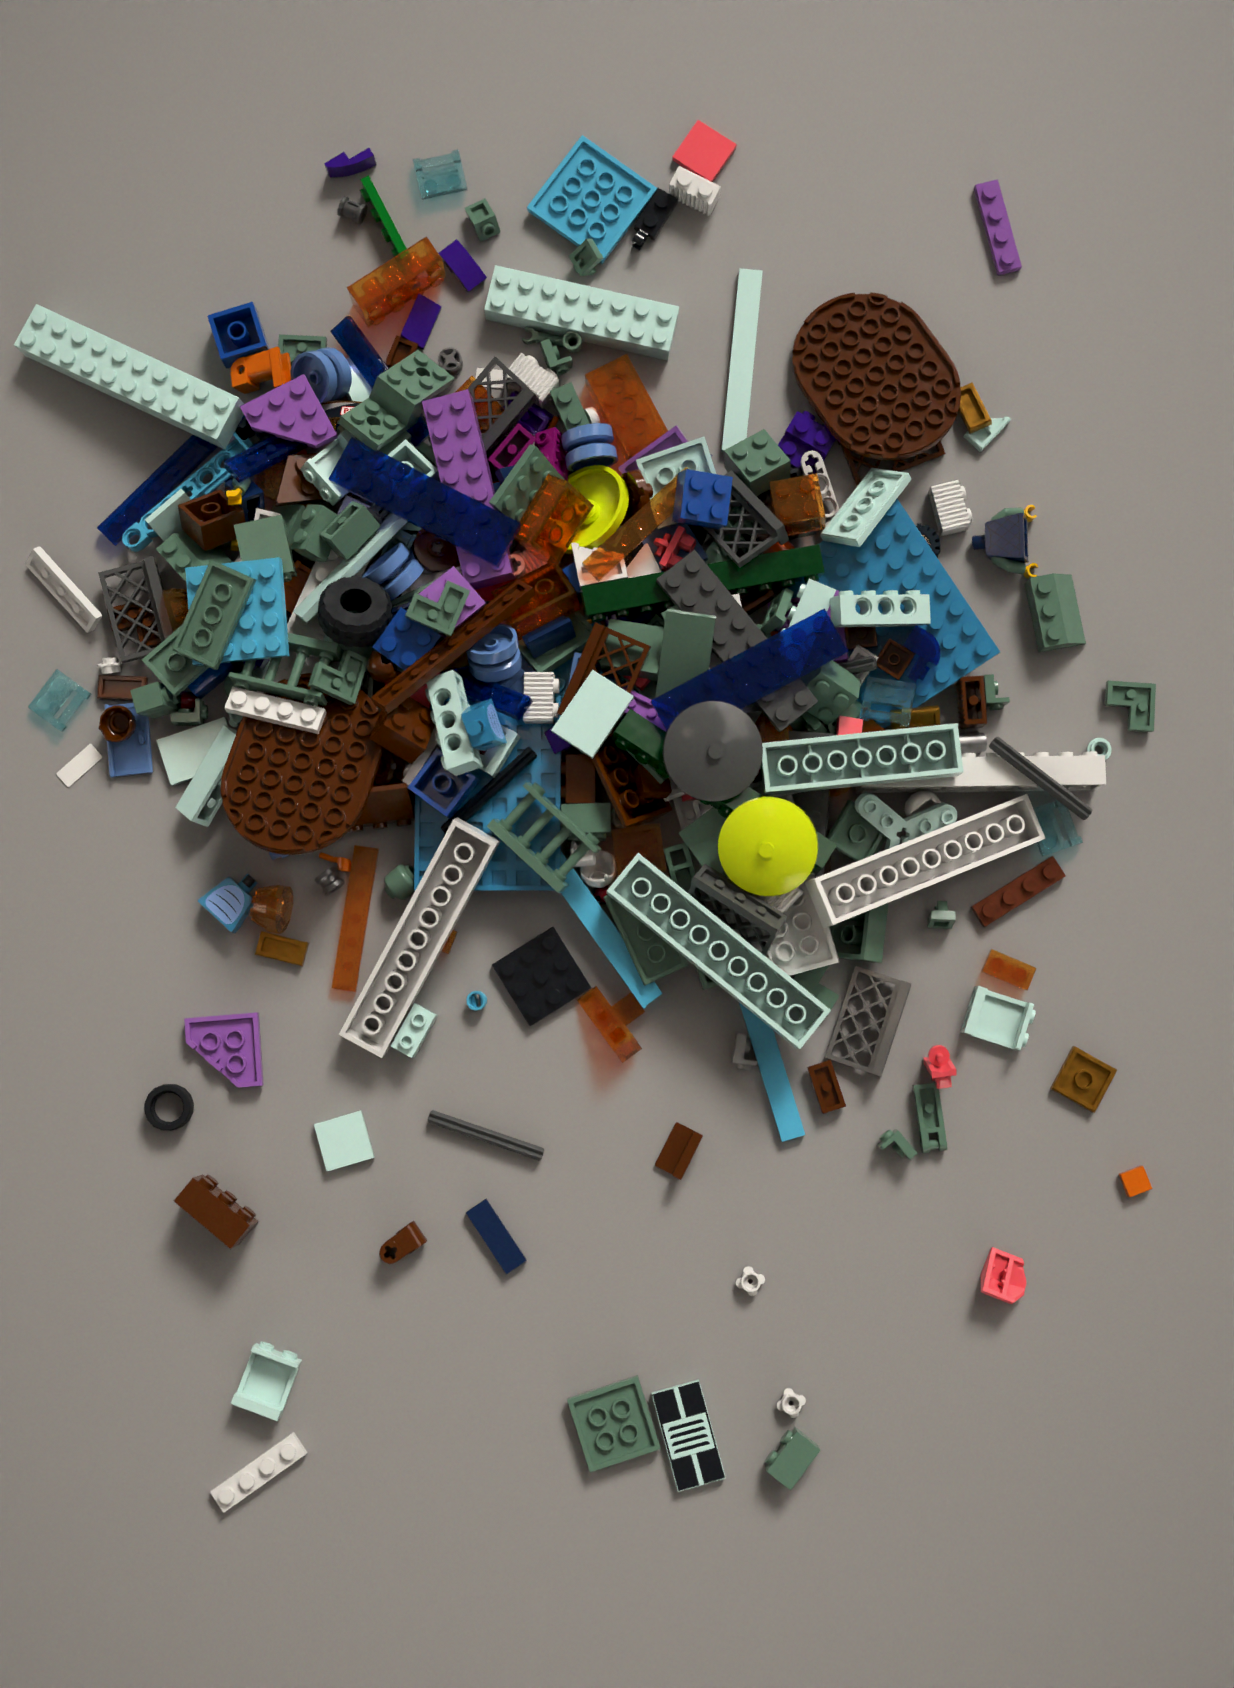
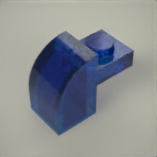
[903,625,941,683]

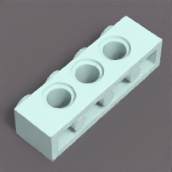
[830,590,931,627]
[425,670,483,776]

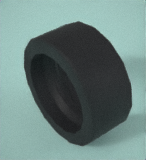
[144,1084,194,1131]

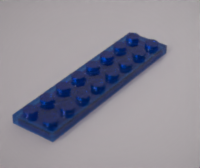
[329,437,522,568]
[651,608,848,732]

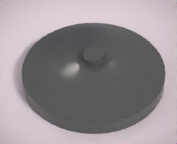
[662,701,763,801]

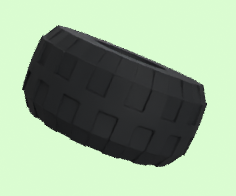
[318,576,392,648]

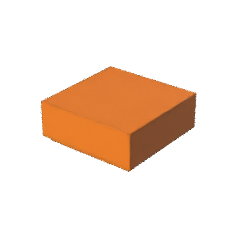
[1119,1165,1152,1197]

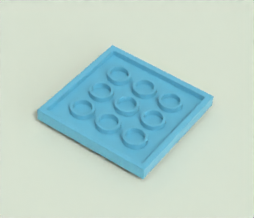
[527,135,657,264]
[185,557,289,666]

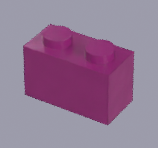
[487,423,536,471]

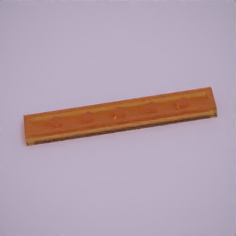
[582,467,688,582]
[332,845,379,992]

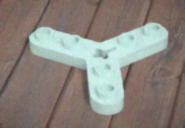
[855,792,957,850]

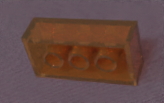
[347,236,446,327]
[585,354,668,461]

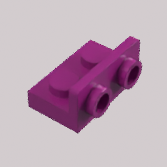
[534,427,569,482]

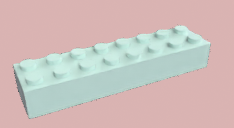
[484,265,679,361]
[760,723,963,796]

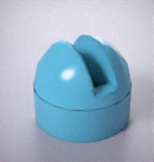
[466,991,487,1011]

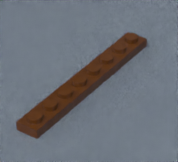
[371,579,536,714]

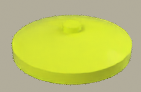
[543,465,629,554]
[718,797,818,896]

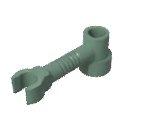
[521,327,583,354]

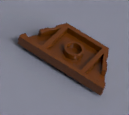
[274,453,365,507]

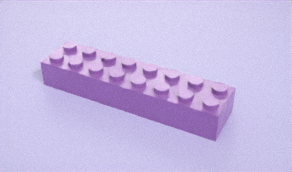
[422,389,516,590]

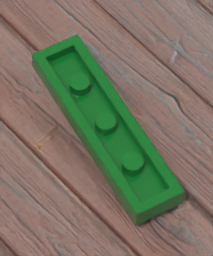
[360,175,413,269]

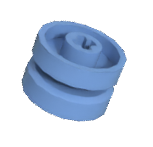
[290,347,352,404]
[561,423,618,472]
[362,543,424,601]
[466,623,522,682]

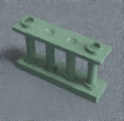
[229,633,343,707]
[487,782,601,893]

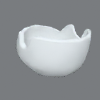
[904,790,941,817]
[580,850,617,888]

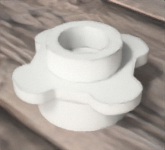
[97,657,122,674]
[736,1266,765,1296]
[777,1388,806,1418]

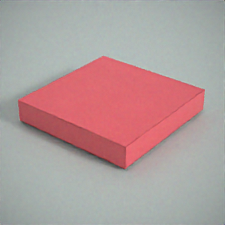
[672,120,737,182]

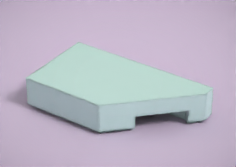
[963,417,1011,452]

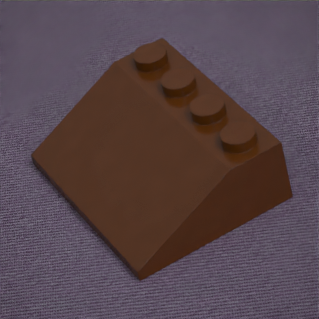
[591,736,672,828]
[349,783,415,832]

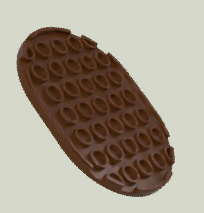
[792,292,961,460]
[221,673,384,855]

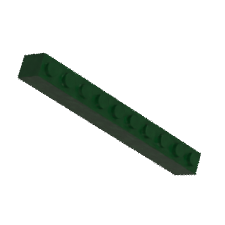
[580,544,825,622]
[611,709,837,874]

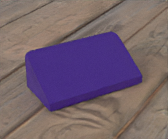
[401,294,442,350]
[501,391,554,436]

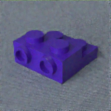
[778,411,837,478]

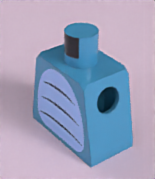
[461,698,507,751]
[198,873,258,933]

